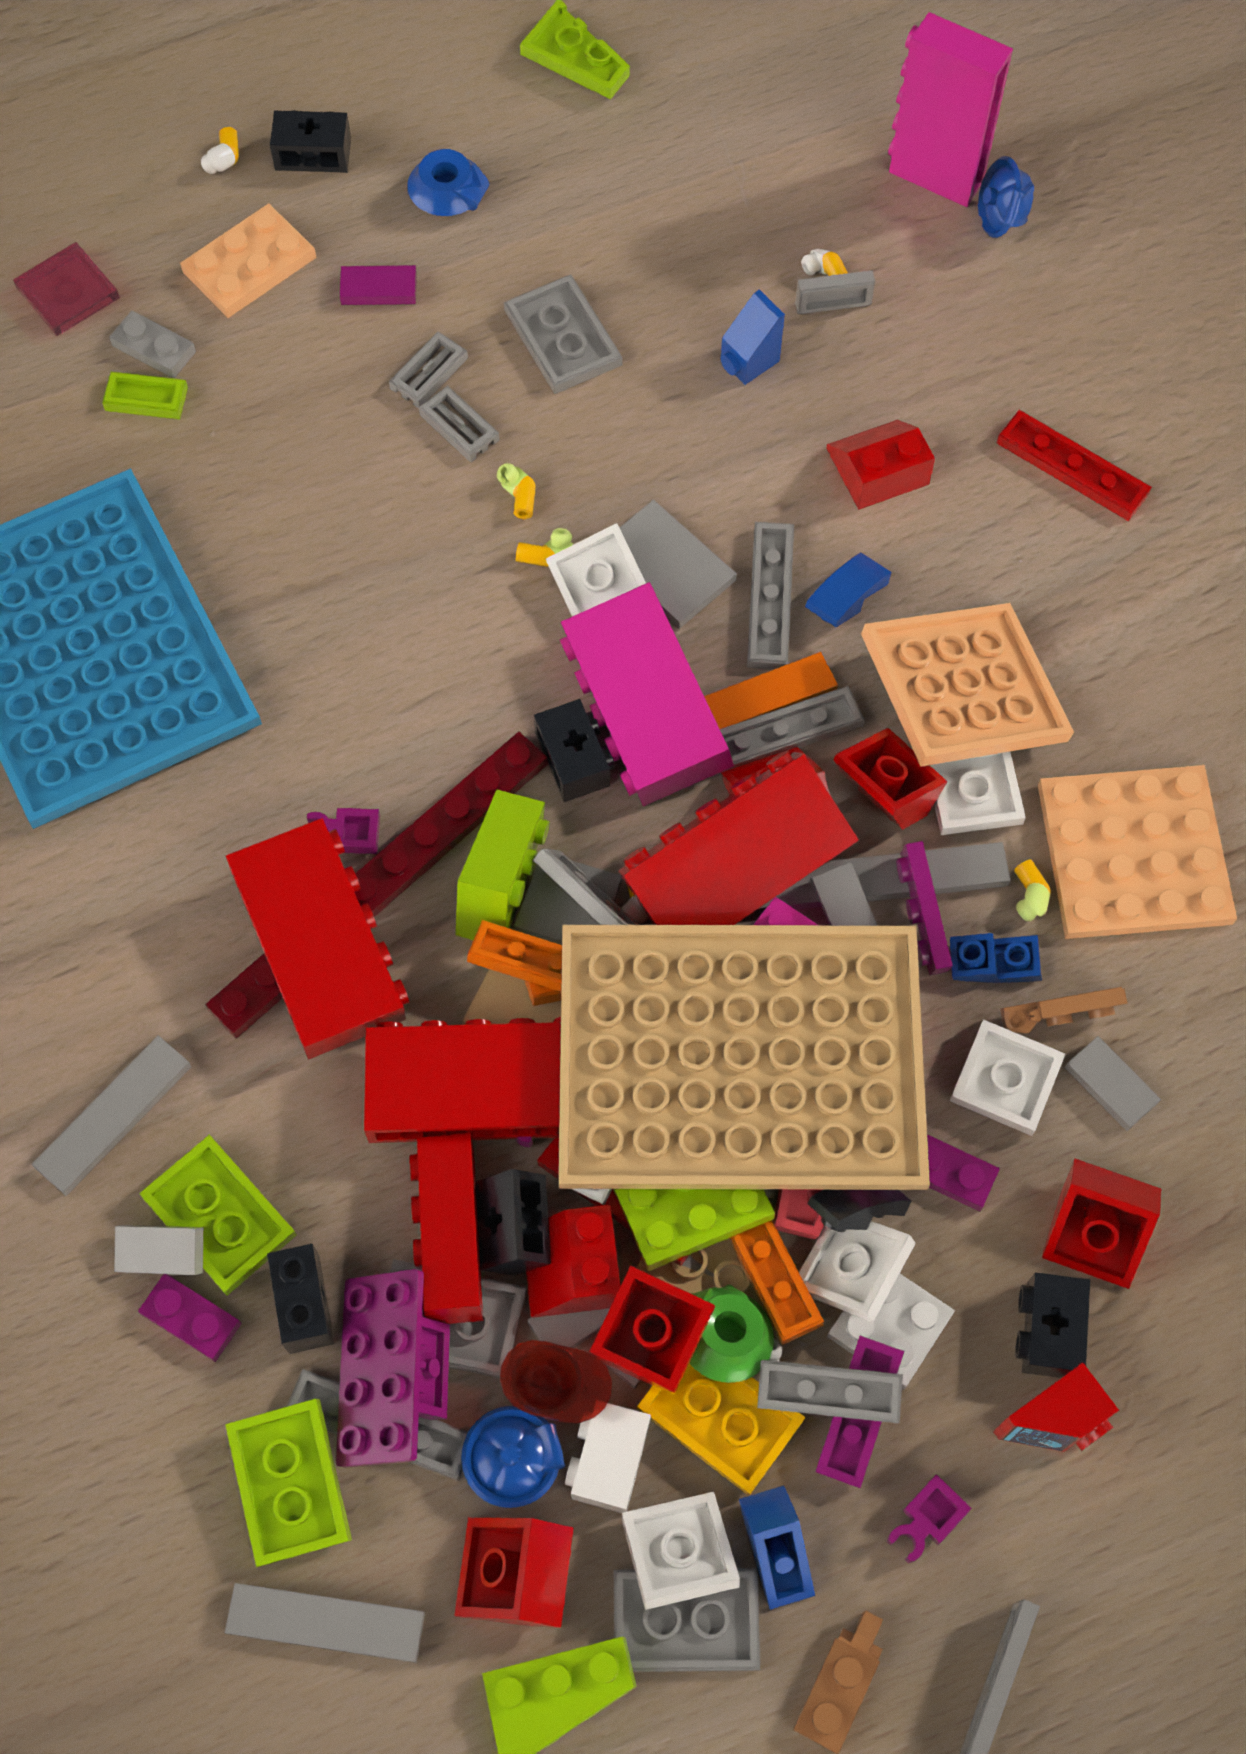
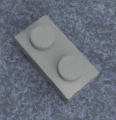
[109,310,196,379]

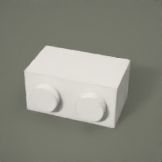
[565,1400,651,1513]

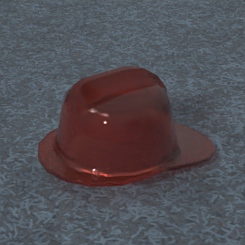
[500,1340,612,1423]

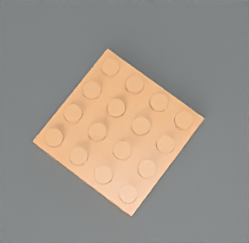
[861,603,1074,766]
[1038,765,1237,939]

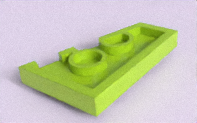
[520,0,630,100]
[482,1636,637,1754]

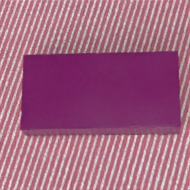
[339,265,417,305]

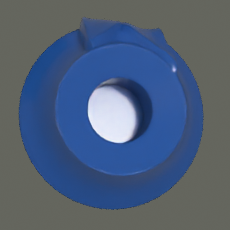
[407,149,489,216]
[978,156,1034,238]
[461,1406,565,1508]

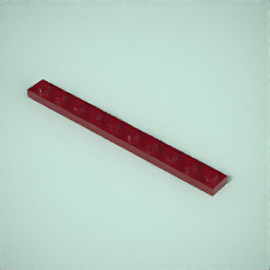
[205,731,548,1039]

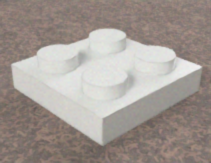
[546,523,646,616]
[930,752,1026,835]
[950,1019,1065,1136]
[799,1221,916,1322]
[827,1274,955,1390]
[622,1492,740,1610]

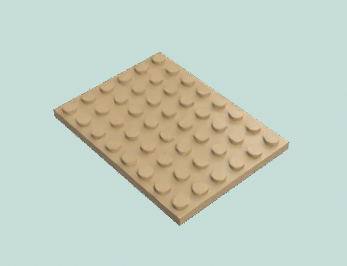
[559,925,930,1190]

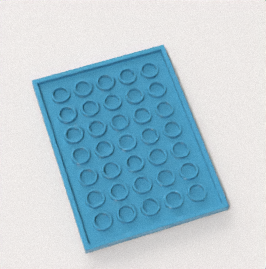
[0,468,262,829]

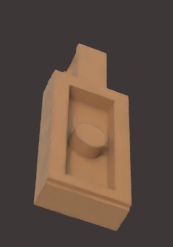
[1000,987,1128,1034]
[793,1610,883,1754]

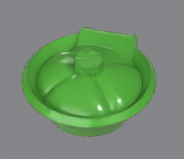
[690,1284,774,1383]

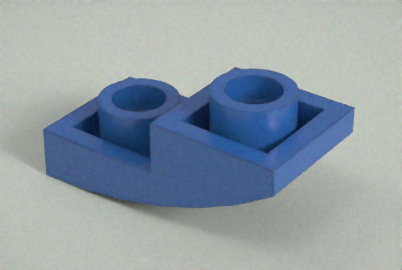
[805,552,892,627]
[950,933,1042,983]

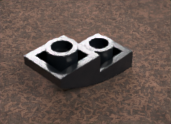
[808,1189,912,1232]

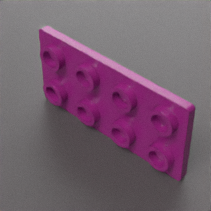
[336,1269,450,1468]

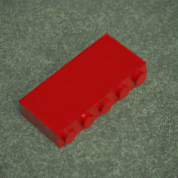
[618,750,859,925]
[225,818,410,1060]
[364,1017,561,1143]

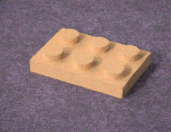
[180,203,317,318]

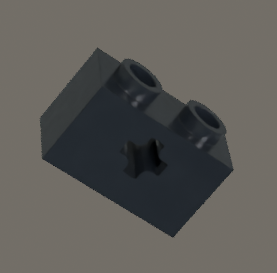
[270,110,351,173]
[534,699,615,802]
[476,1169,551,1275]
[267,1244,335,1354]
[1015,1272,1090,1378]

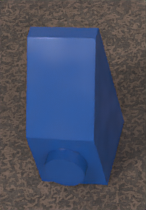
[720,289,785,385]
[739,1485,815,1610]

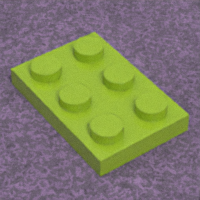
[139,1134,297,1296]
[613,1189,775,1271]
[225,1398,352,1567]

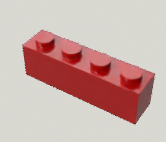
[409,1133,484,1324]

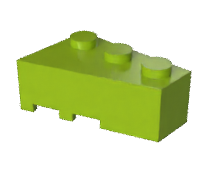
[455,790,550,940]

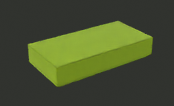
[102,371,188,420]

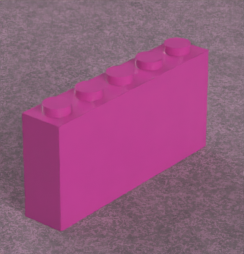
[888,12,1013,207]
[559,582,734,807]

